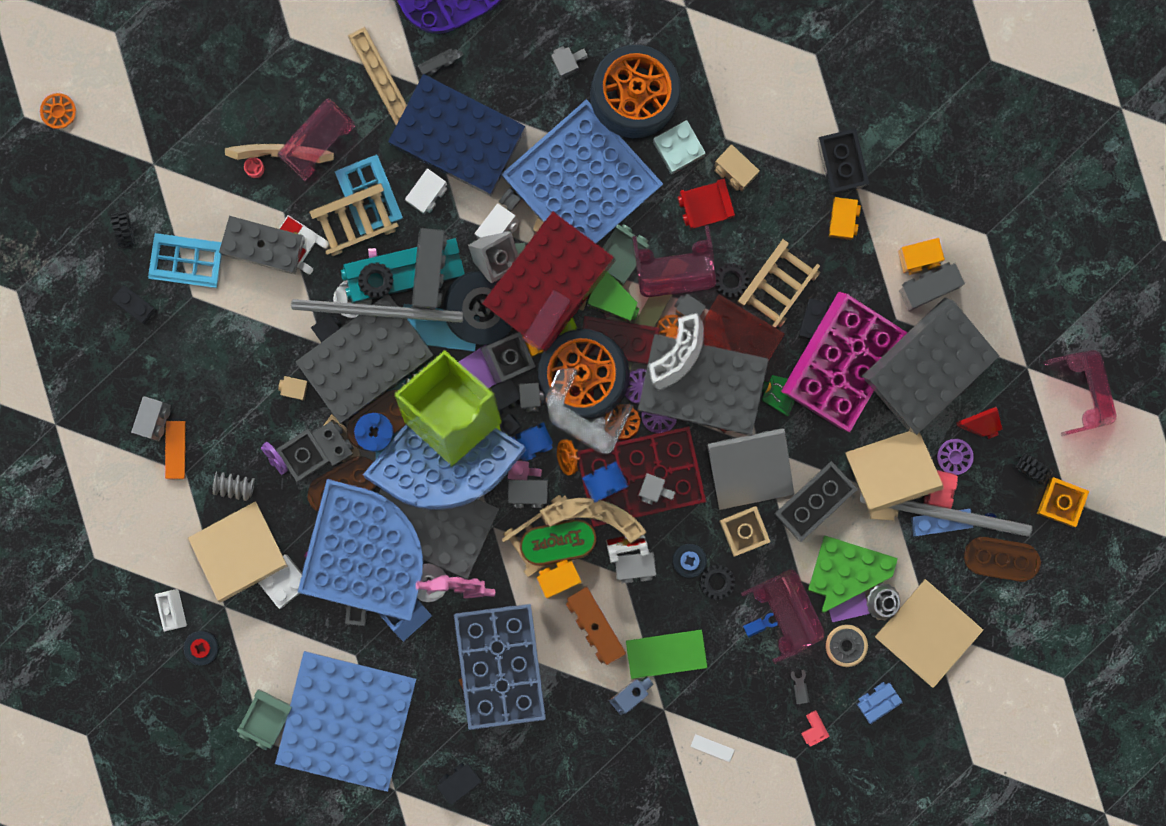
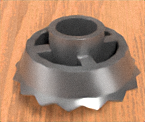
[866,583,900,621]

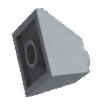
[468,232,518,283]

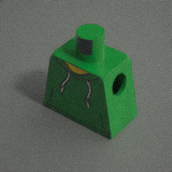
[761,375,795,417]

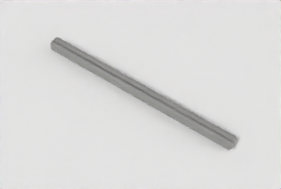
[291,299,463,322]
[860,493,1032,537]

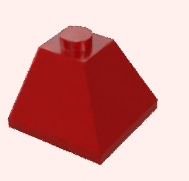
[956,407,1002,439]

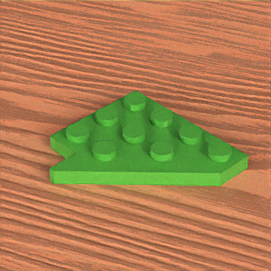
[808,535,898,613]

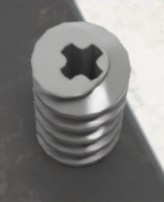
[213,472,255,501]

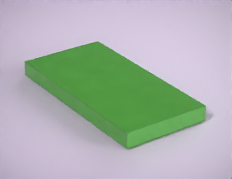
[626,630,707,679]

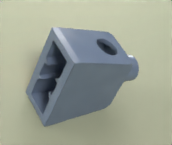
[609,676,653,715]

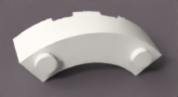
[649,313,704,390]

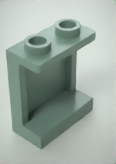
[603,224,650,285]
[237,689,292,750]

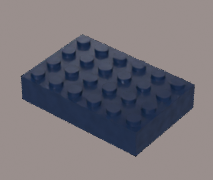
[388,74,526,196]

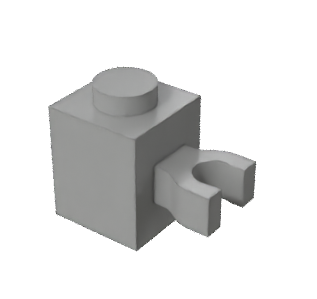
[551,46,587,78]
[639,474,675,504]

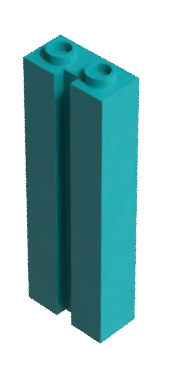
[341,238,465,304]

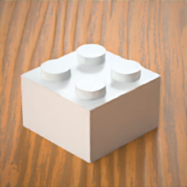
[258,554,302,609]

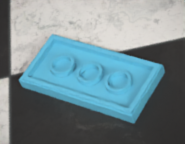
[403,304,480,352]

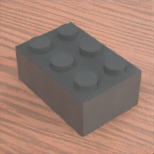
[899,262,965,311]

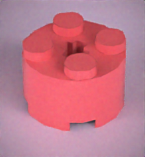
[923,470,958,509]

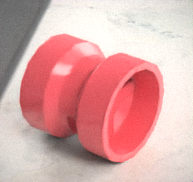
[244,157,265,178]

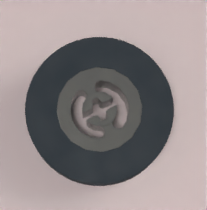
[443,271,513,345]

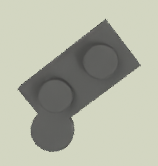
[417,48,464,75]

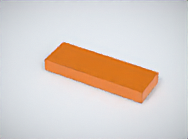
[165,421,186,479]

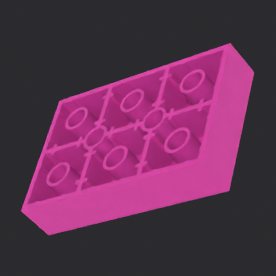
[781,292,907,432]

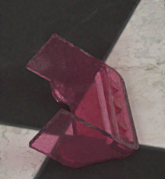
[277,98,356,182]
[632,226,716,297]
[1043,350,1117,436]
[741,569,824,663]

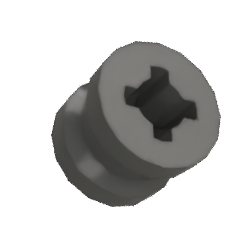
[499,188,522,212]

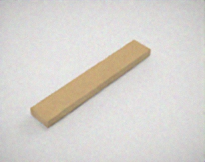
[348,27,407,125]

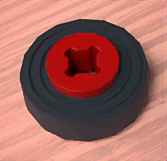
[183,631,219,666]

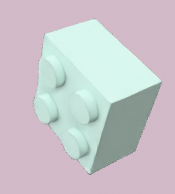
[653,120,706,175]

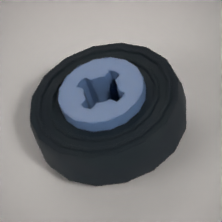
[672,544,707,578]

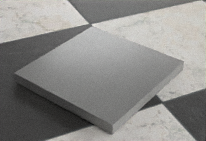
[708,428,794,510]

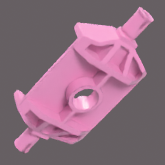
[416,575,495,598]

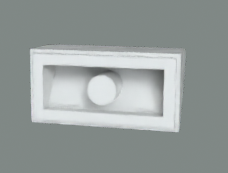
[155,589,187,632]

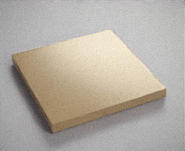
[845,431,944,513]
[188,501,288,603]
[875,579,983,688]

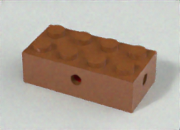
[566,587,626,665]

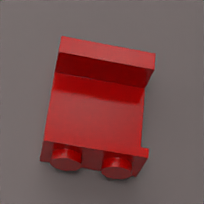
[677,179,735,230]

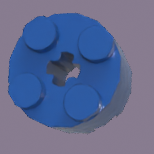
[354,413,394,452]
[511,422,553,461]
[582,462,628,503]

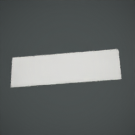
[690,734,734,762]

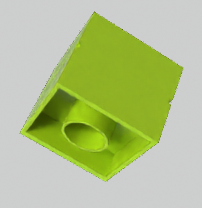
[395,351,502,466]

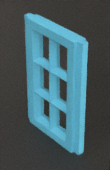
[335,155,403,235]
[148,233,222,288]

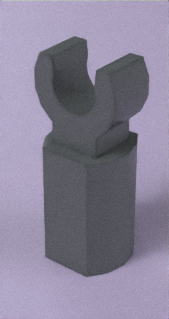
[791,670,810,704]

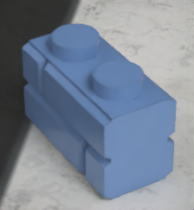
[857,682,903,724]

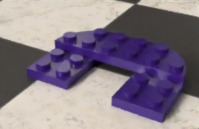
[397,0,501,34]

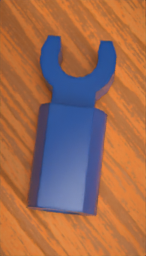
[743,613,778,638]

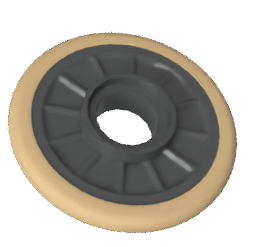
[826,625,868,667]

